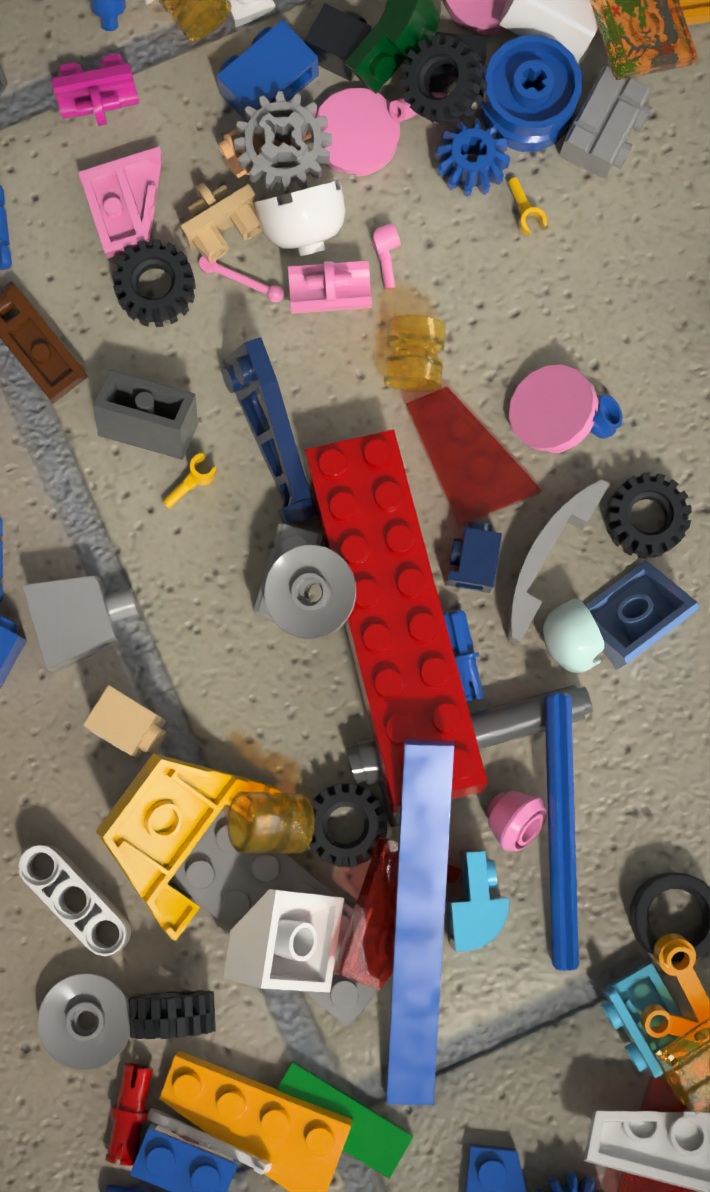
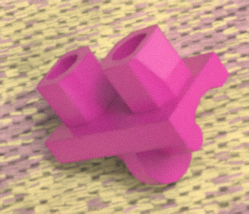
[51,54,139,126]

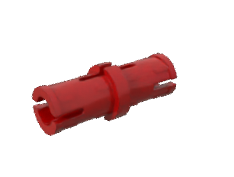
[105,1063,153,1166]

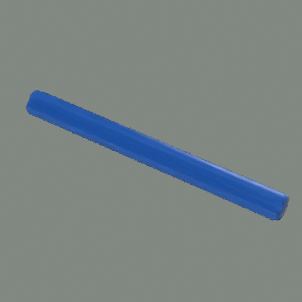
[544,692,579,971]

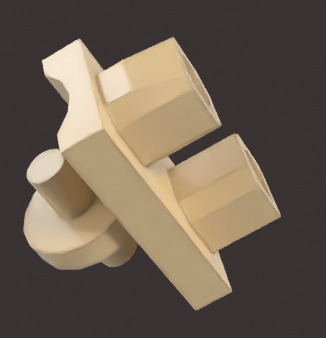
[180,182,263,263]

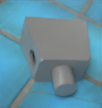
[22,576,139,673]

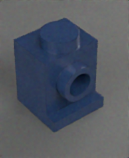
[445,521,502,593]

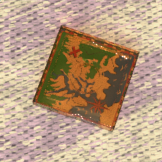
[590,0,699,80]

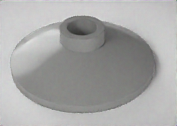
[264,545,356,639]
[37,973,130,1070]

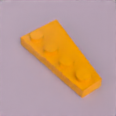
[159,1050,353,1192]

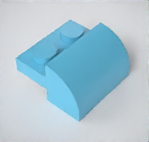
[446,850,509,952]

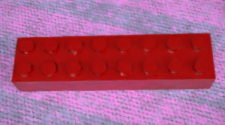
[305,429,488,814]

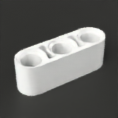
[18,845,131,956]

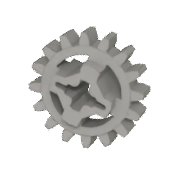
[234,91,332,193]

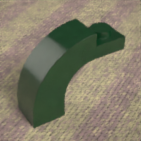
[345,0,441,94]

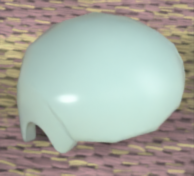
[543,599,604,673]

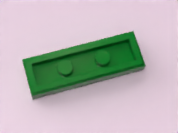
[276,1061,413,1179]

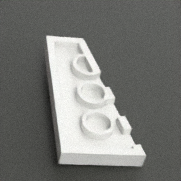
[583,1111,710,1192]

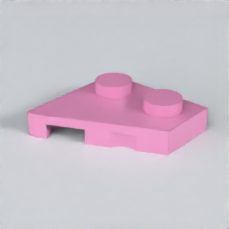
[78,146,163,259]

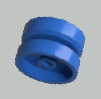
[480,35,582,152]

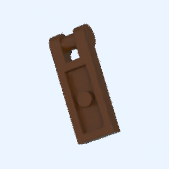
[0,281,88,404]

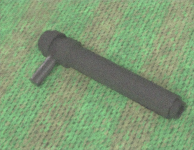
[346,685,593,827]

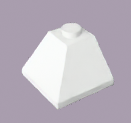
[223,889,344,992]

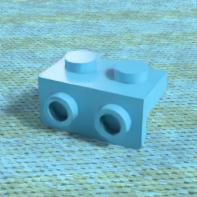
[601,962,700,1079]

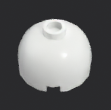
[254,180,346,256]

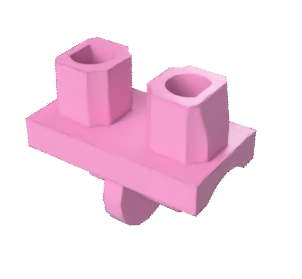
[288,261,372,314]

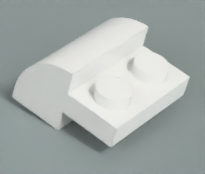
[499,0,607,62]

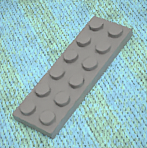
[170,804,394,1028]

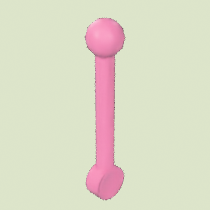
[199,256,284,303]

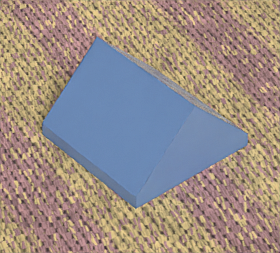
[585,560,700,670]

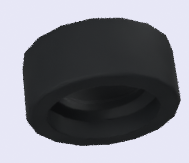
[630,872,710,962]

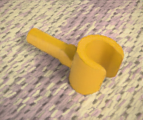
[508,177,547,236]
[162,453,217,509]

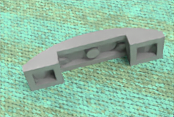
[507,479,609,646]

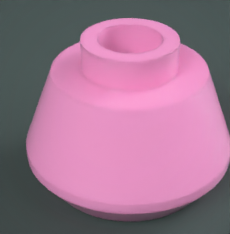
[487,790,547,851]

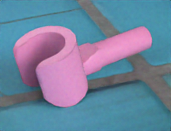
[372,223,401,290]

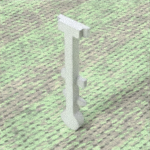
[147,1108,272,1175]

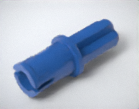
[443,611,485,702]

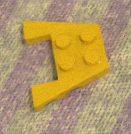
[96,753,283,941]

